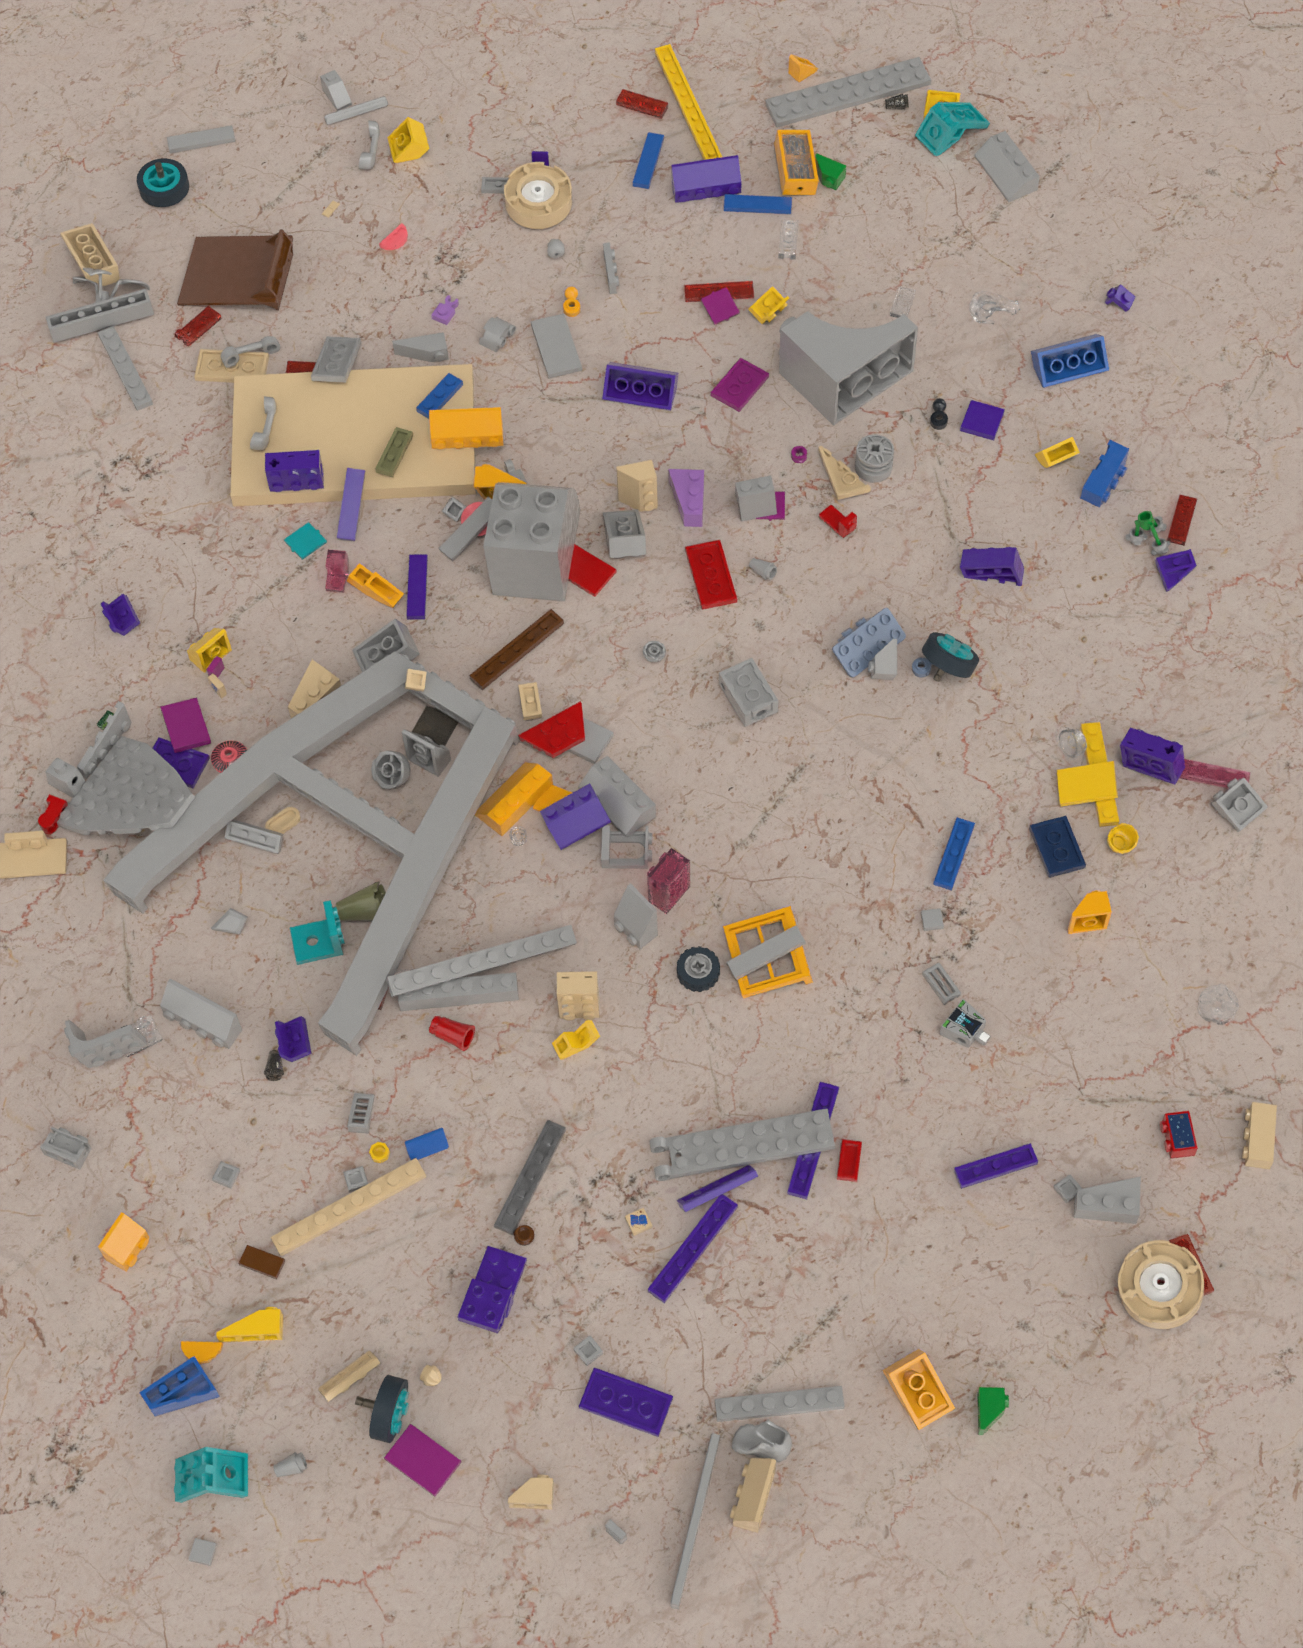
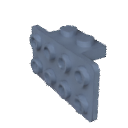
[832,608,906,677]

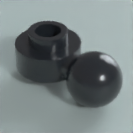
[930,398,948,430]

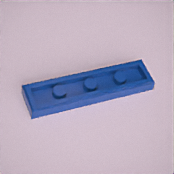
[633,132,664,189]
[724,194,792,214]
[933,817,975,891]

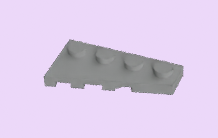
[77,701,131,779]

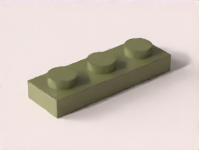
[375,427,413,477]

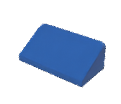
[404,1128,449,1160]

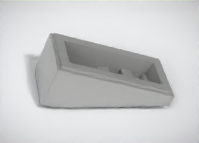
[347,1093,375,1134]

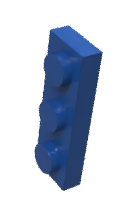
[416,373,463,419]

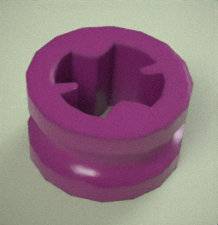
[791,446,807,464]

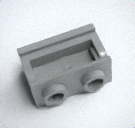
[40,1127,92,1170]

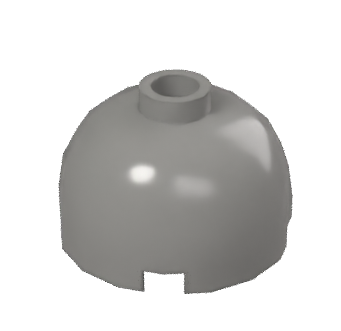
[371,751,410,789]

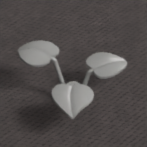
[72,268,150,303]

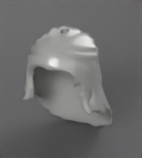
[732,1419,792,1462]

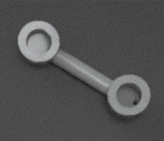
[359,121,380,170]
[220,336,280,368]
[250,396,276,451]

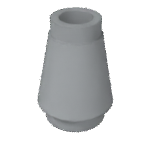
[749,558,777,580]
[273,1452,307,1477]

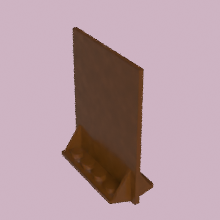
[177,229,293,310]

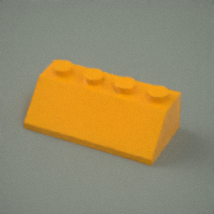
[429,407,504,449]
[475,762,553,836]

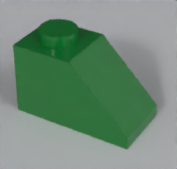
[815,153,846,190]
[977,1387,1009,1435]

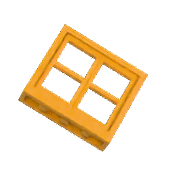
[723,906,813,999]

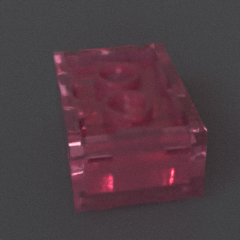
[647,848,690,914]

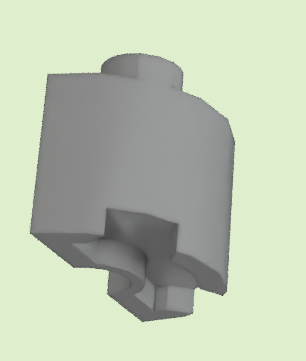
[479,317,516,353]

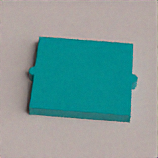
[284,522,327,560]

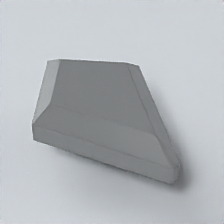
[211,908,248,934]

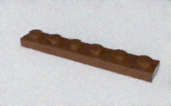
[469,609,564,690]

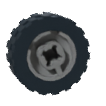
[677,946,720,992]

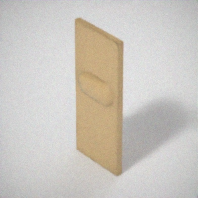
[322,201,340,218]

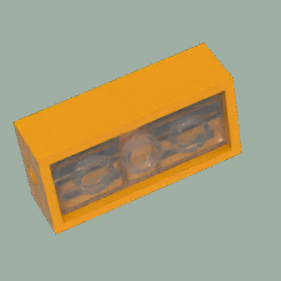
[774,130,819,195]

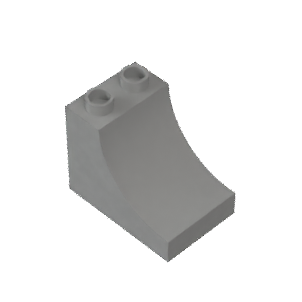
[779,311,918,426]

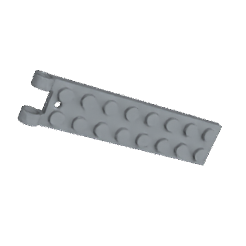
[649,1109,835,1181]

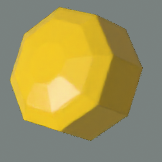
[369,1142,390,1163]

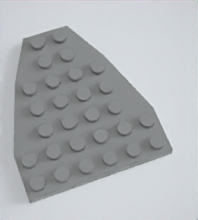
[57,736,195,835]

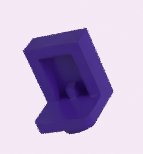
[1105,284,1136,312]

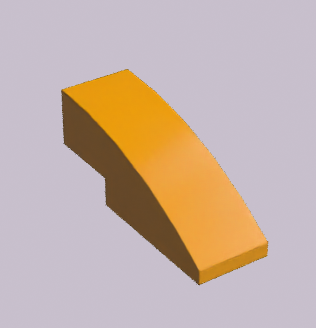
[347,563,404,608]

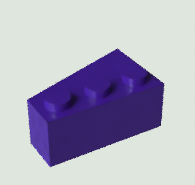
[960,547,1024,586]

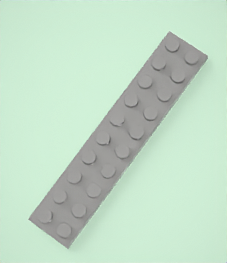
[765,57,931,128]

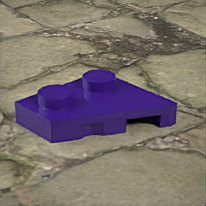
[1155,549,1197,592]

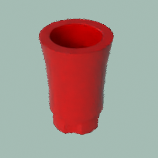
[429,1016,475,1051]

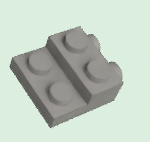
[1211,777,1268,832]

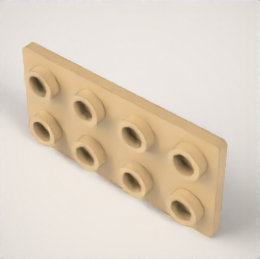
[0,831,67,879]

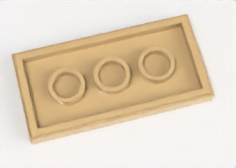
[194,349,269,383]

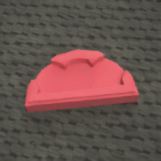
[379,223,408,250]

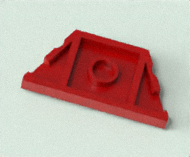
[518,701,585,758]

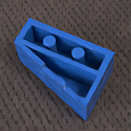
[1080,440,1129,508]
[139,1356,220,1416]

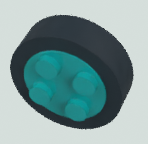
[137,158,189,207]
[922,632,979,682]
[355,1375,409,1443]

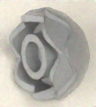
[643,641,666,662]

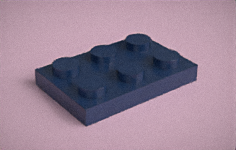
[1029,815,1086,878]

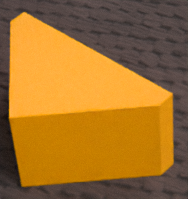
[788,54,818,83]

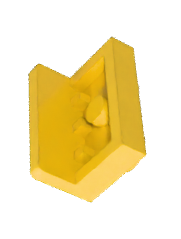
[748,286,790,324]

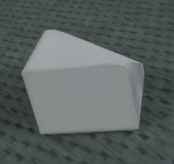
[442,496,467,522]

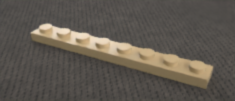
[271,1158,426,1256]

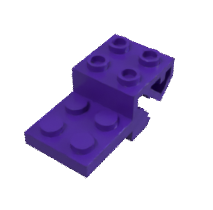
[457,1246,527,1334]

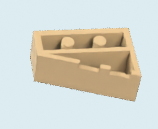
[288,659,341,719]

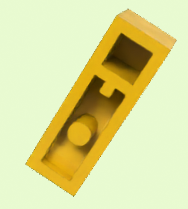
[216,1307,283,1342]

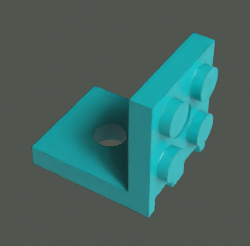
[290,900,345,965]
[174,1447,248,1503]

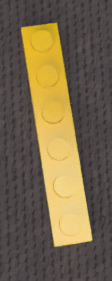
[1080,722,1119,827]

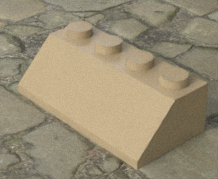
[60,223,120,286]

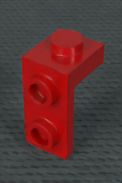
[819,505,857,538]

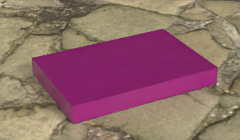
[710,357,769,412]
[160,697,211,753]
[384,1424,461,1497]

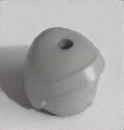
[547,239,565,259]

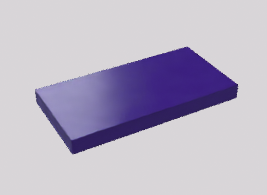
[579,1367,673,1437]

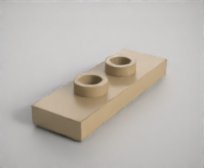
[318,1351,380,1402]

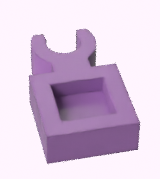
[431,295,459,325]

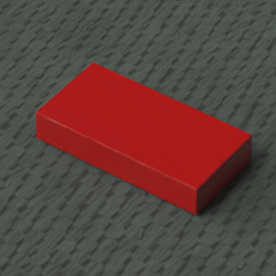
[837,1139,862,1182]

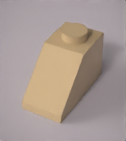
[508,1475,554,1510]

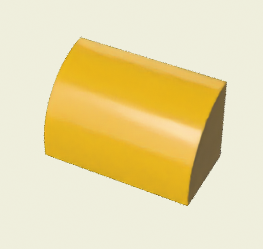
[1035,437,1080,468]

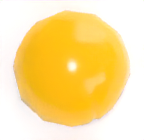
[1107,823,1139,854]

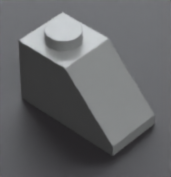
[320,70,352,111]
[868,639,897,680]

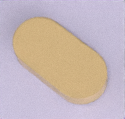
[265,807,301,834]

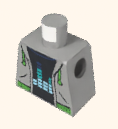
[940,999,991,1048]

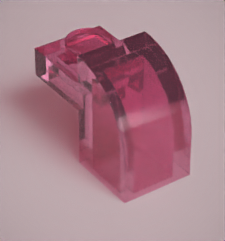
[325,550,349,593]

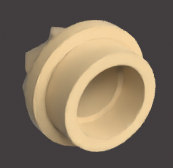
[420,1365,441,1386]

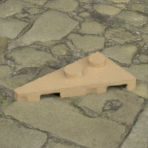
[818,446,871,500]

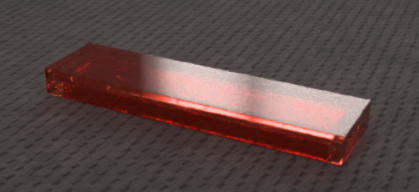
[684,281,754,302]

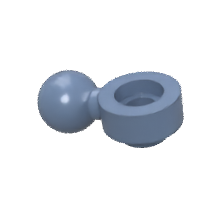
[912,658,932,678]

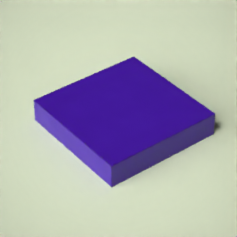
[960,400,1005,441]

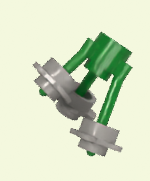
[1125,511,1171,555]

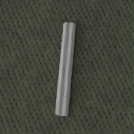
[324,96,388,125]

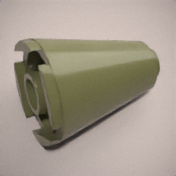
[335,881,386,921]

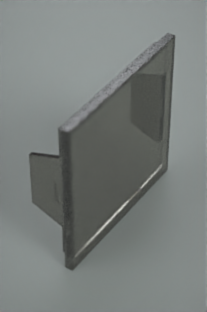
[412,706,458,746]

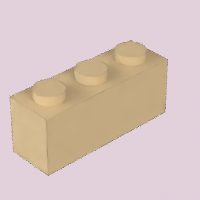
[1242,1102,1277,1170]

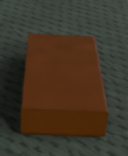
[238,1245,285,1280]

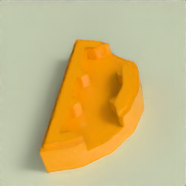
[181,1341,223,1364]

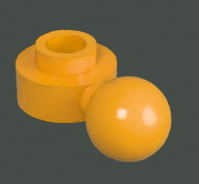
[563,286,580,317]

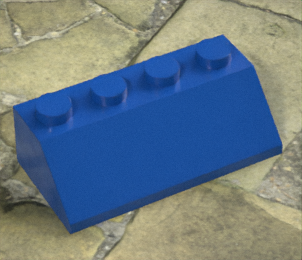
[1031,334,1109,388]

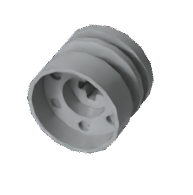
[855,434,894,483]

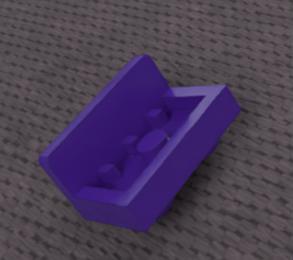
[100,594,140,636]
[275,1016,312,1062]

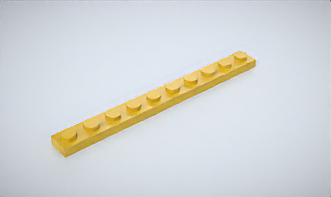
[655,44,722,160]

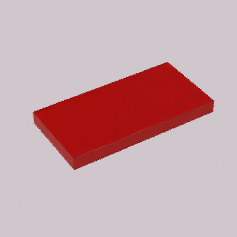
[685,540,738,610]
[568,544,617,597]

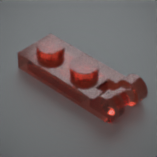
[174,306,222,346]

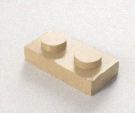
[518,682,542,720]

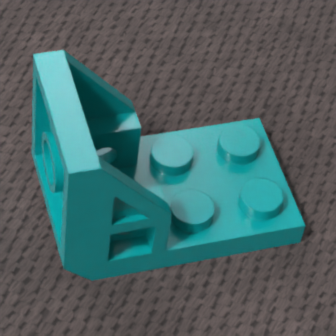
[915,102,990,156]

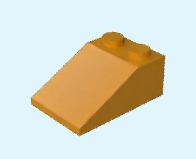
[474,464,527,499]
[882,1349,955,1430]

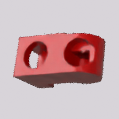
[38,794,68,834]

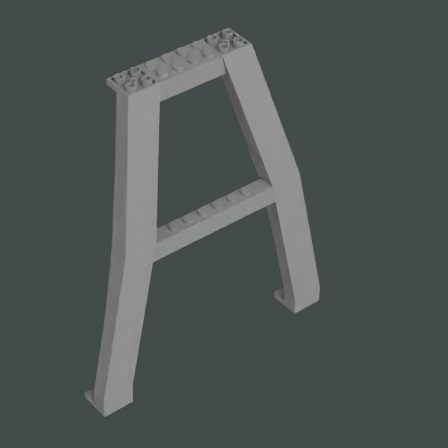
[103,651,520,1056]

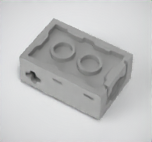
[719,658,779,727]

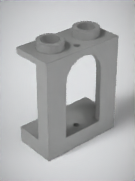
[601,825,652,869]

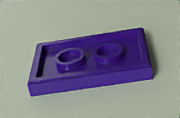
[153,737,210,789]

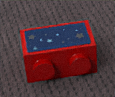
[1160,1111,1198,1159]

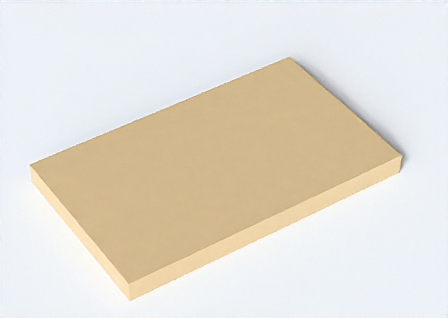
[231,364,476,507]

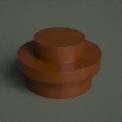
[514,1225,535,1246]

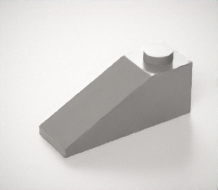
[392,332,449,362]

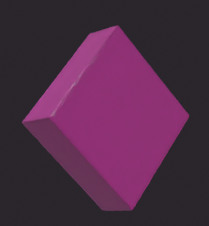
[206,656,225,678]

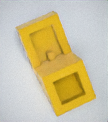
[552,1020,600,1060]

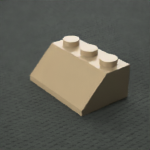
[616,460,658,512]
[730,1458,776,1533]

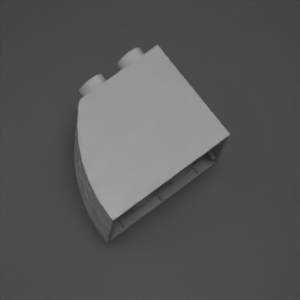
[483,482,581,601]

